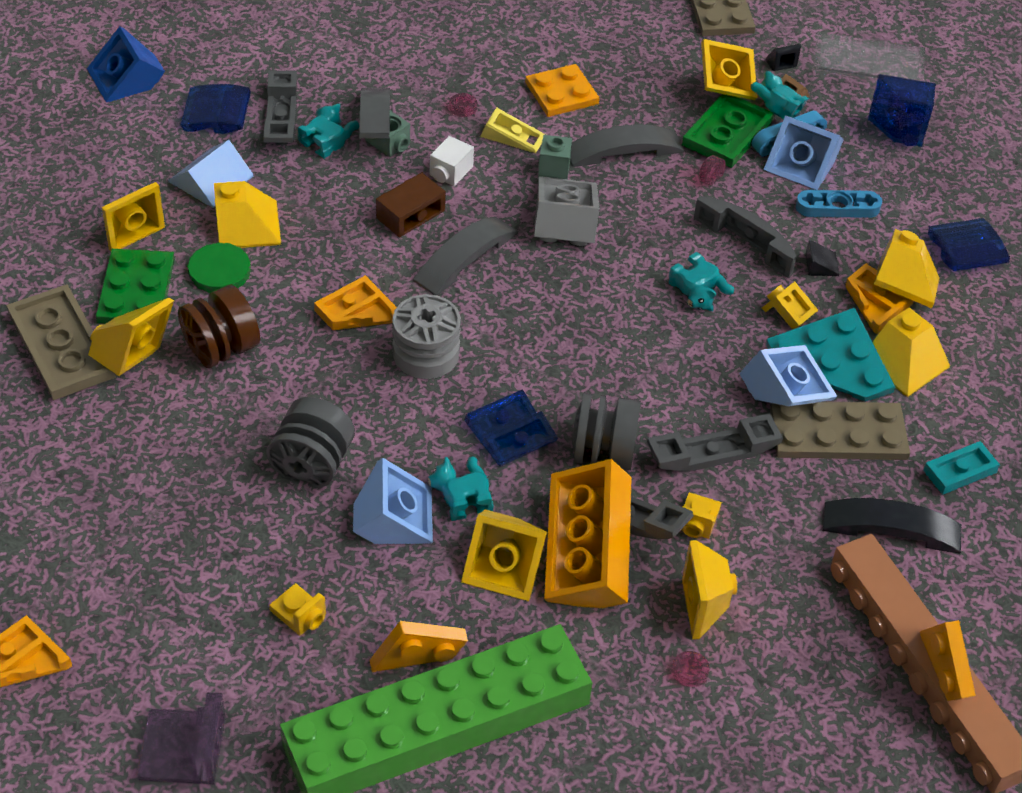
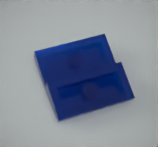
[181,84,251,134]
[928,218,1010,271]
[464,389,558,467]

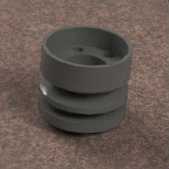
[572,393,641,470]
[266,397,355,488]

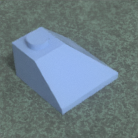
[764,115,844,190]
[739,345,837,406]
[353,458,433,544]

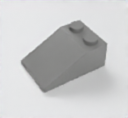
[534,176,599,246]

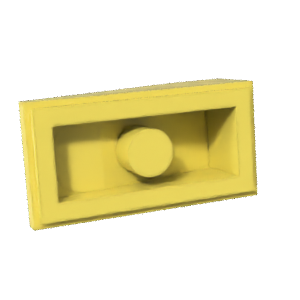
[480,107,546,153]

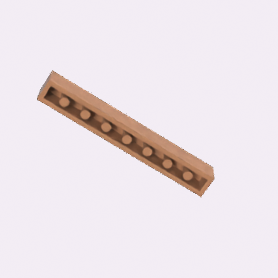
[831,533,1022,793]

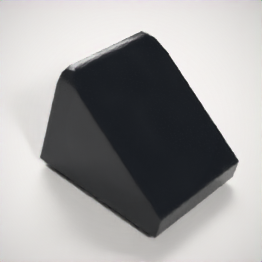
[765,44,801,71]
[805,241,839,276]

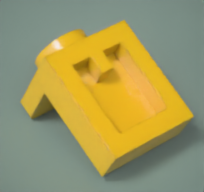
[762,281,818,330]
[681,492,722,539]
[269,583,326,636]

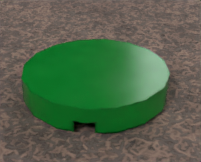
[188,243,251,293]

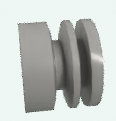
[392,294,461,379]

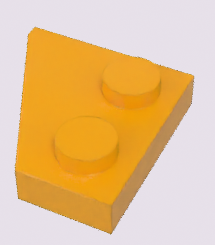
[845,263,914,334]
[314,275,397,330]
[0,615,72,688]
[920,620,976,701]
[370,621,468,672]

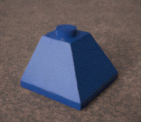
[87,26,165,102]

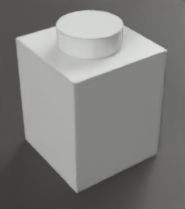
[430,136,474,186]

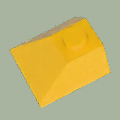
[701,39,758,100]
[214,181,281,248]
[102,182,165,251]
[874,229,939,308]
[88,298,174,376]
[873,308,950,397]
[461,509,547,601]
[682,540,737,639]

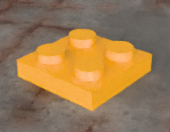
[525,64,600,117]

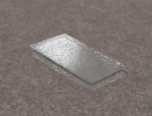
[813,32,925,88]

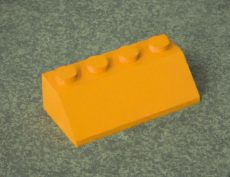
[544,459,632,608]

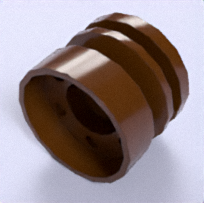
[177,284,261,368]

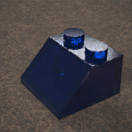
[868,74,936,147]

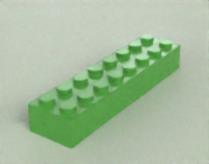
[280,624,592,793]

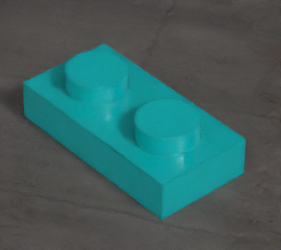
[923,441,1000,495]

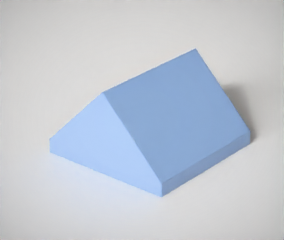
[169,140,253,208]

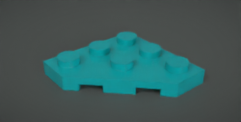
[766,308,895,402]

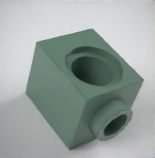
[365,111,410,157]
[538,135,572,179]

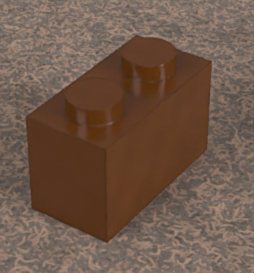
[376,172,446,238]

